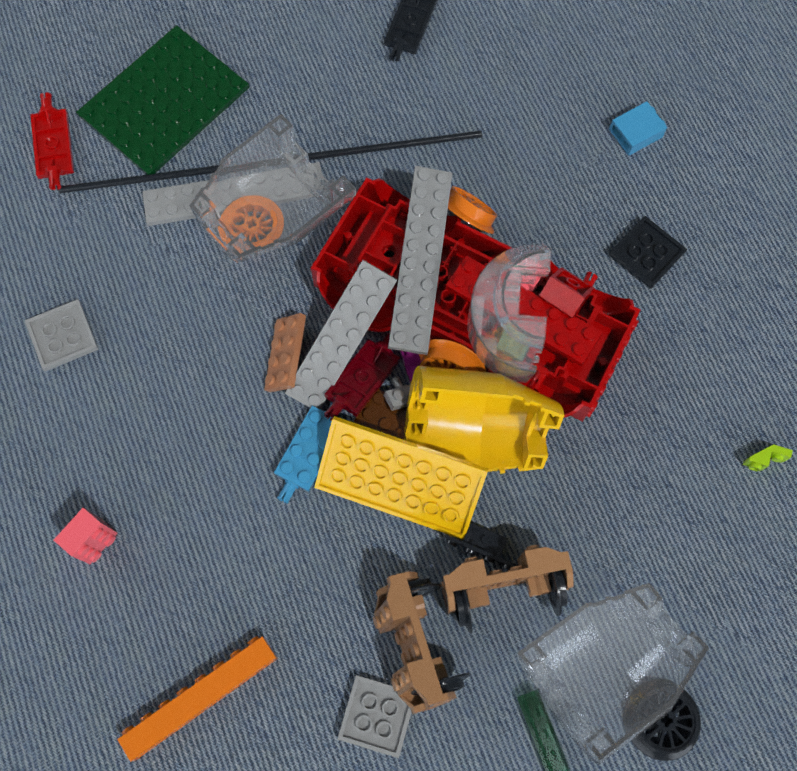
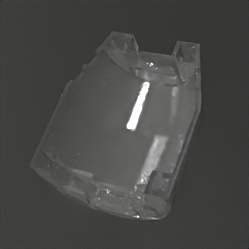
[189,114,356,263]
[467,244,551,383]
[517,583,709,765]

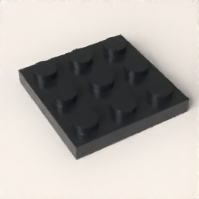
[609,216,687,289]

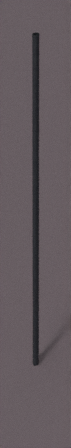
[59,130,482,193]

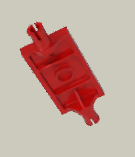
[30,92,74,190]

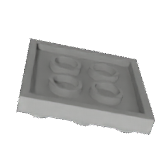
[24,299,99,371]
[338,675,412,758]

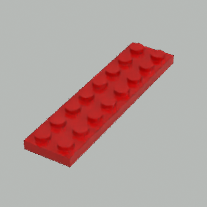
[446,256,603,366]

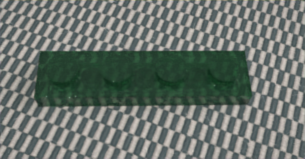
[517,689,570,771]

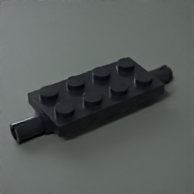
[384,0,438,61]

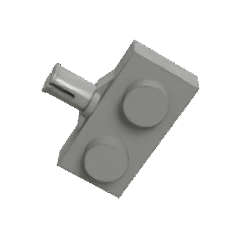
[384,376,411,411]

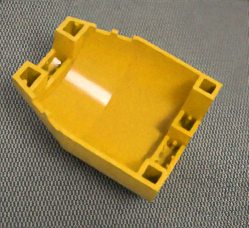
[404,366,565,476]

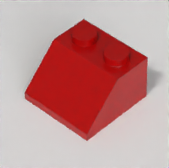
[539,267,594,318]

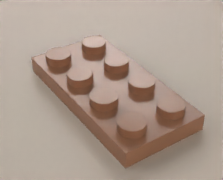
[264,313,306,392]

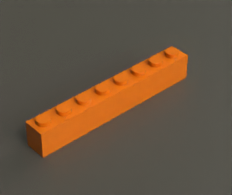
[117,636,278,762]

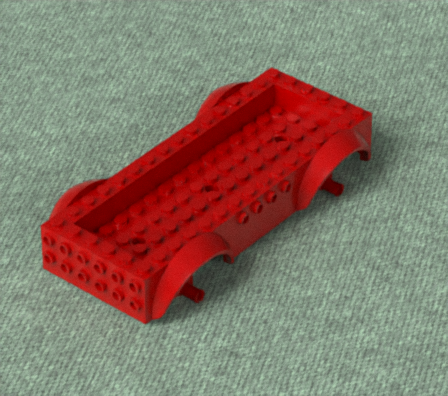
[311,177,641,422]

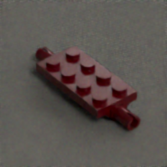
[324,331,400,421]

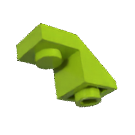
[743,444,793,471]

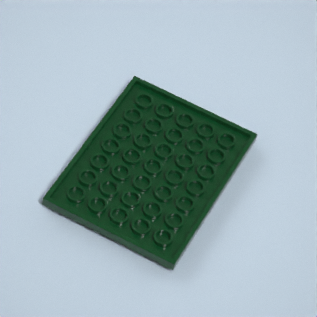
[76,25,250,175]

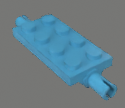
[274,402,333,504]

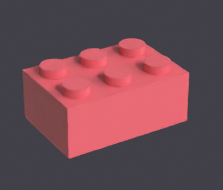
[53,508,118,564]

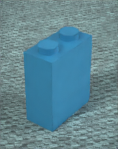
[609,101,668,156]

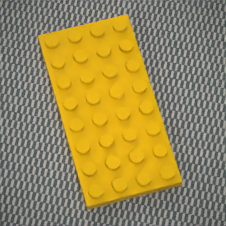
[314,416,488,540]

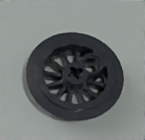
[624,680,701,761]

